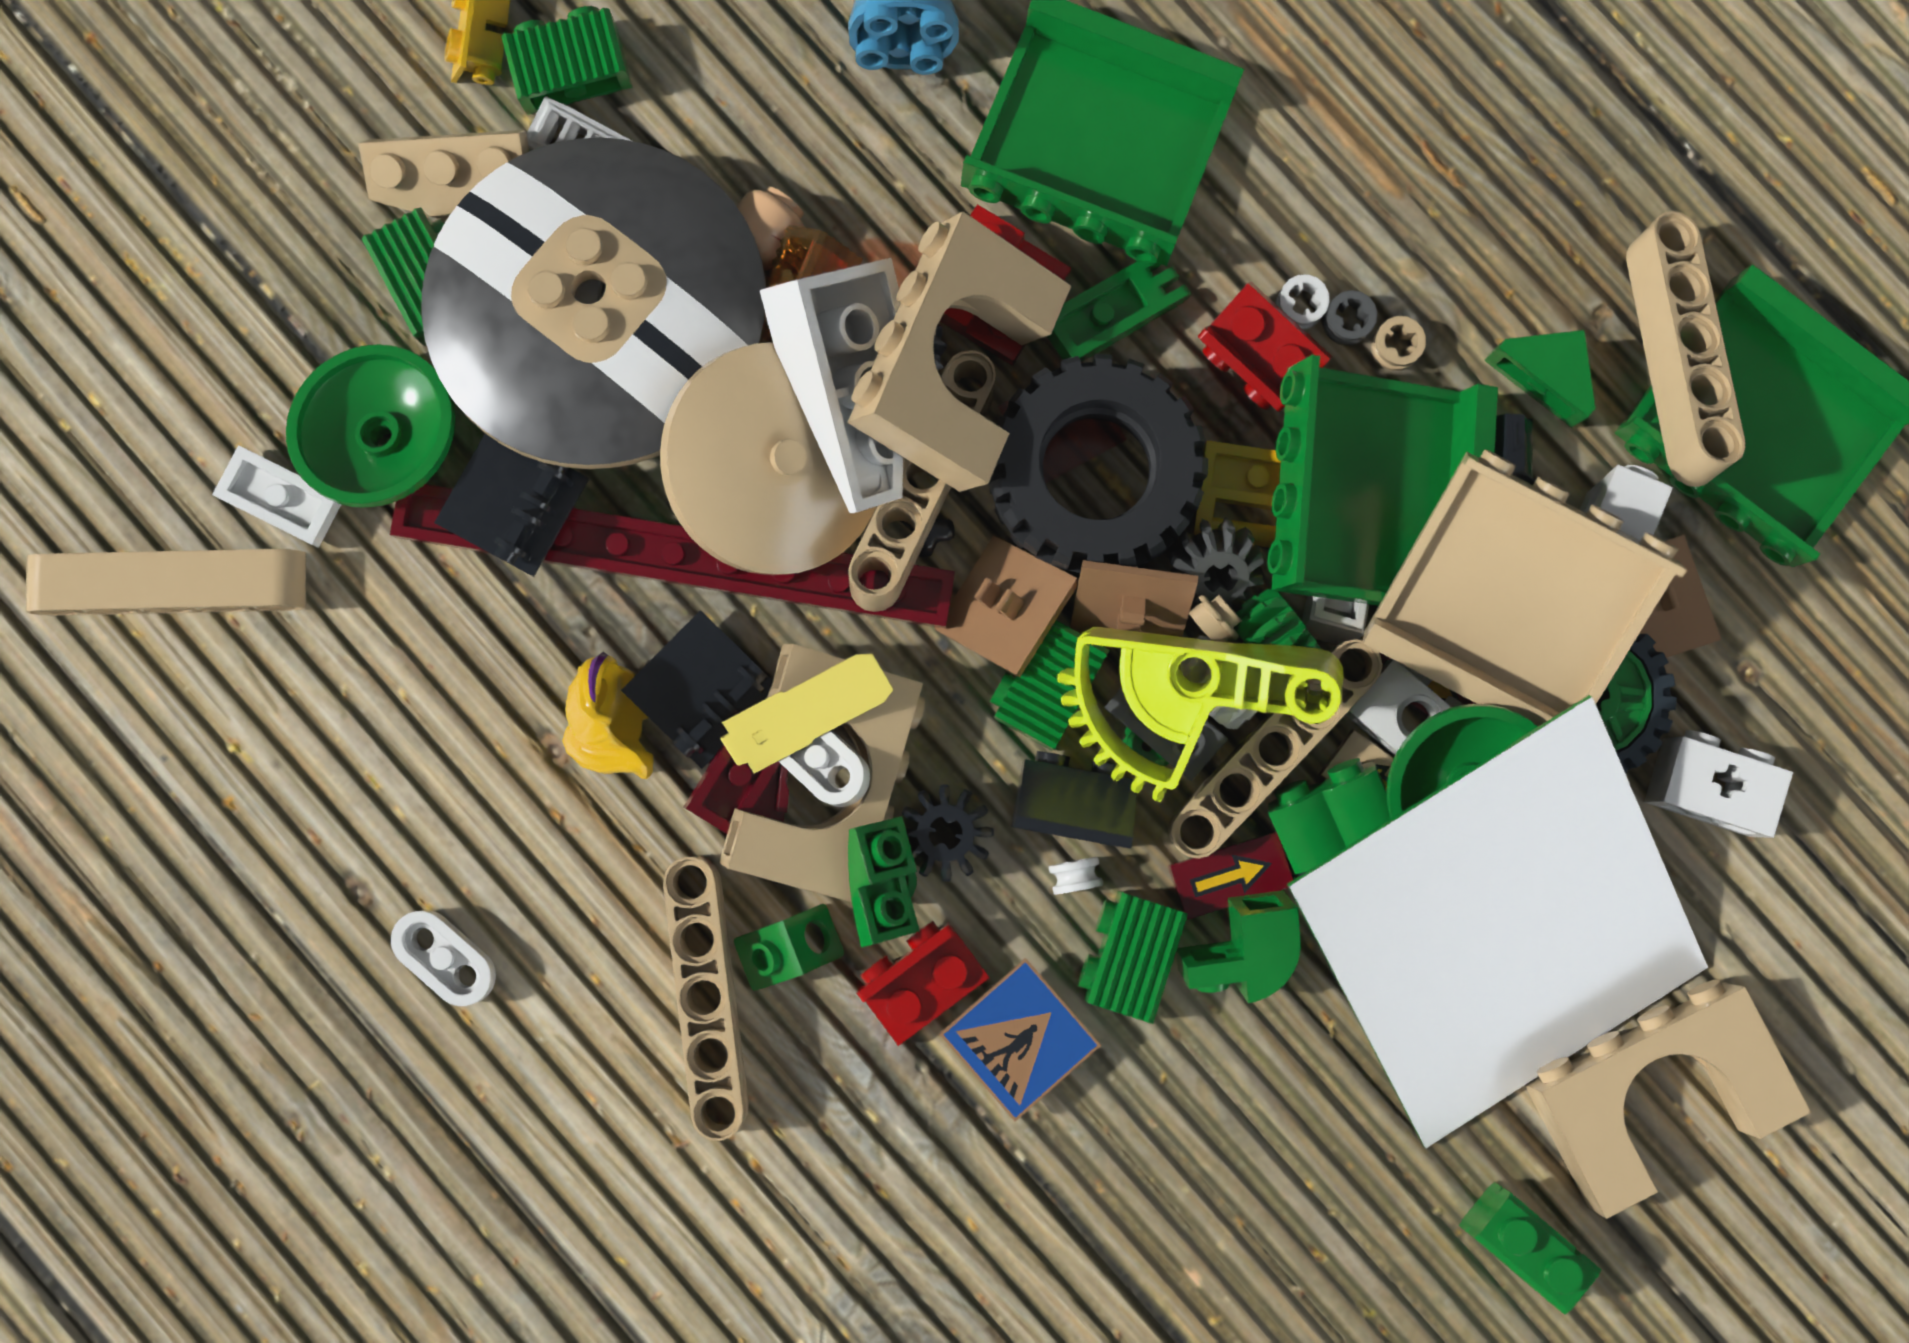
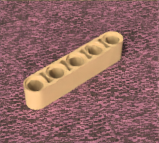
[1626,211,1745,487]
[848,350,996,612]
[26,549,306,616]
[1168,639,1382,858]
[663,856,749,1141]

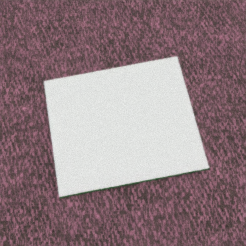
[1287,695,1708,1148]

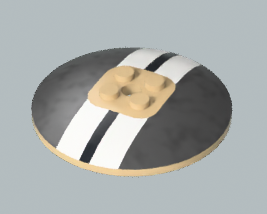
[422,138,766,469]

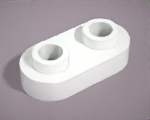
[779,730,870,807]
[391,910,496,1006]

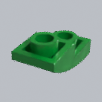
[848,816,920,948]

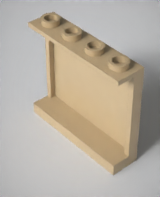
[1363,449,1687,727]

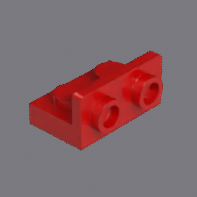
[1198,282,1333,412]
[856,921,990,1046]

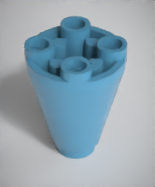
[848,0,959,75]

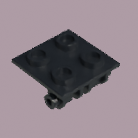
[434,433,590,577]
[621,610,772,769]

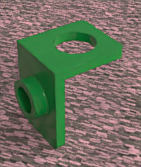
[733,904,844,991]

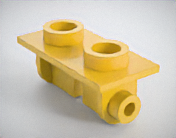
[444,0,510,85]

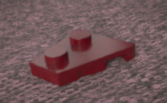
[683,744,789,834]

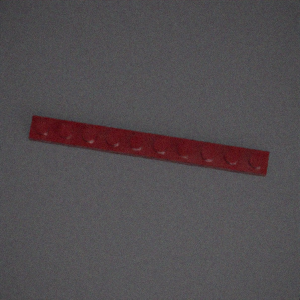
[390,484,955,628]

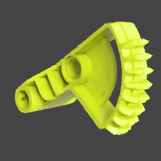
[1057,627,1344,802]

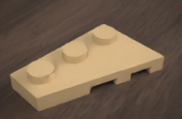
[358,130,529,221]

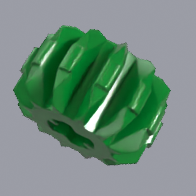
[1234,589,1321,649]

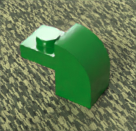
[1176,890,1301,1003]

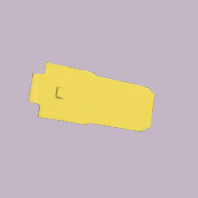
[720,653,894,774]

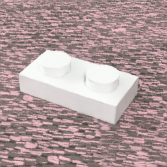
[212,445,341,548]

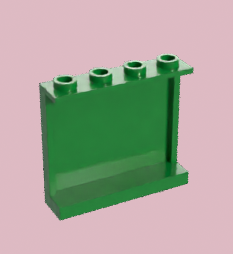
[961,0,1244,266]
[1614,264,1909,567]
[1268,355,1498,606]

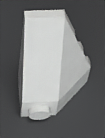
[760,258,903,513]

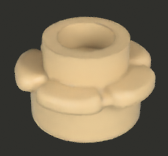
[1189,595,1242,642]

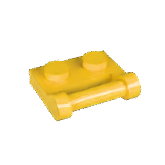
[1191,440,1281,548]

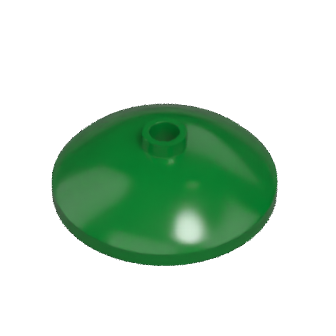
[286,344,455,508]
[1386,704,1538,819]

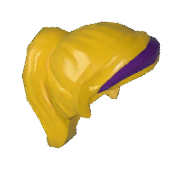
[562,652,654,780]

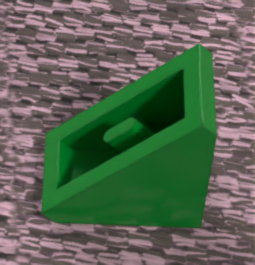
[1484,330,1596,428]

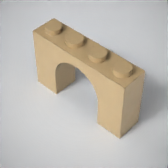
[847,212,1071,492]
[719,644,925,902]
[1525,979,1811,1219]

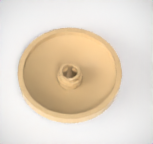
[660,342,877,574]

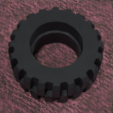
[989,354,1208,578]

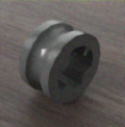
[1322,290,1377,346]

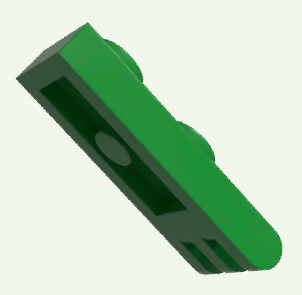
[1047,261,1192,362]

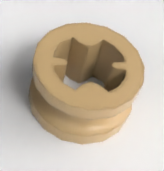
[1371,316,1426,371]

